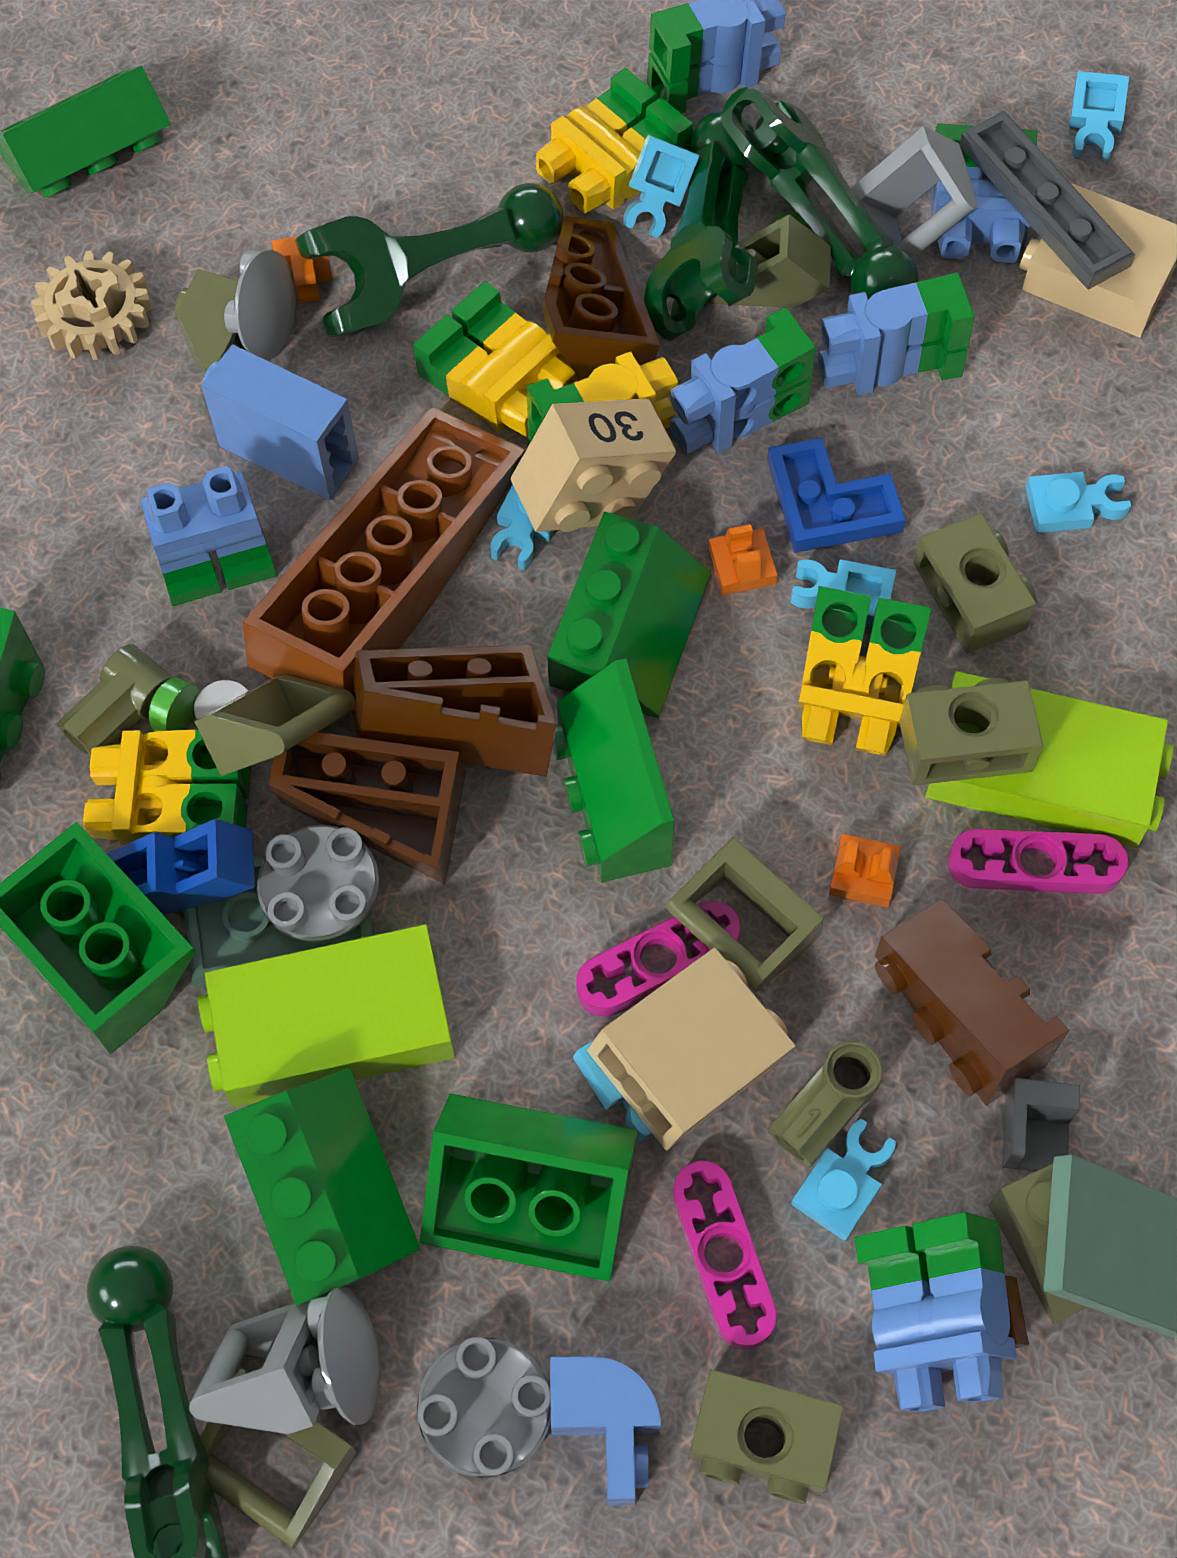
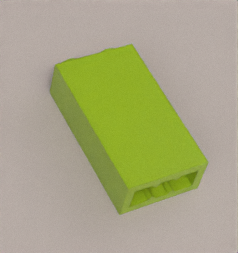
[925,671,1174,848]
[198,924,455,1108]

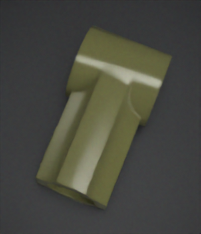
[56,644,174,758]
[768,1041,882,1168]

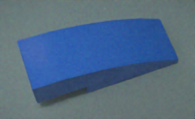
[107,819,255,915]

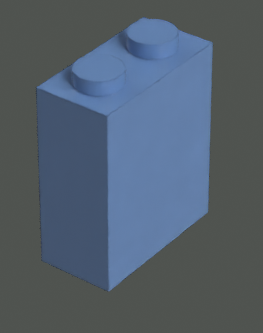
[201,344,359,500]

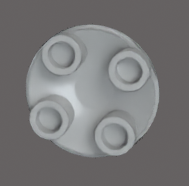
[224,250,297,360]
[257,825,379,942]
[307,1286,381,1425]
[417,1337,551,1478]

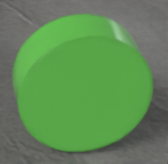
[149,677,201,731]

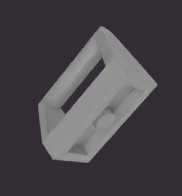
[850,126,977,259]
[189,1297,321,1434]

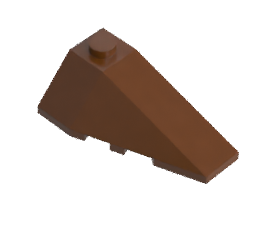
[542,216,660,380]

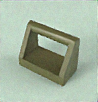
[194,674,356,776]
[665,837,824,992]
[200,1369,358,1548]

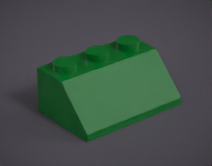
[0,65,171,198]
[547,511,711,719]
[553,658,675,883]
[0,821,195,1054]
[224,1067,421,1306]
[419,1093,638,1282]

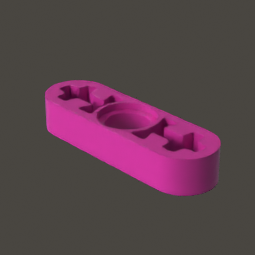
[948,829,1128,894]
[576,901,740,1017]
[673,1161,776,1350]

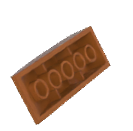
[242,407,526,693]

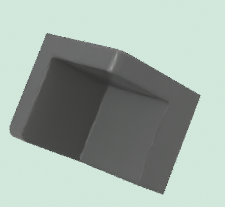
[1002,1078,1080,1172]

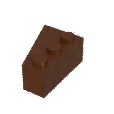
[352,644,557,777]
[268,732,466,885]
[875,899,1069,1106]

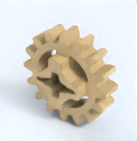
[31,250,152,360]

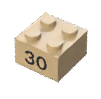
[510,398,676,532]

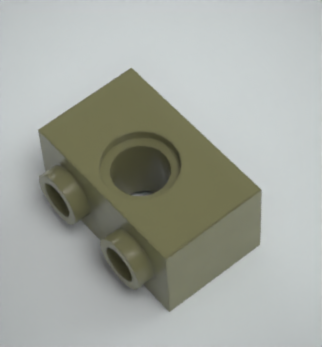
[913,513,1036,654]
[899,678,1043,786]
[688,1369,844,1504]

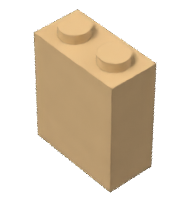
[1019,183,1177,338]
[586,947,796,1151]

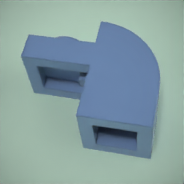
[550,1356,661,1506]

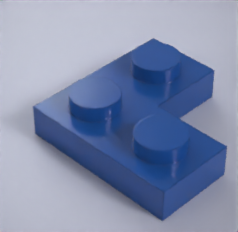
[767,438,906,553]

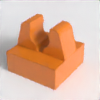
[271,236,333,304]
[708,524,778,595]
[829,834,901,908]

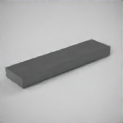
[959,111,1135,290]

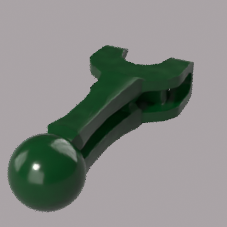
[721,87,919,299]
[644,110,758,341]
[295,183,564,337]
[87,1246,229,1558]

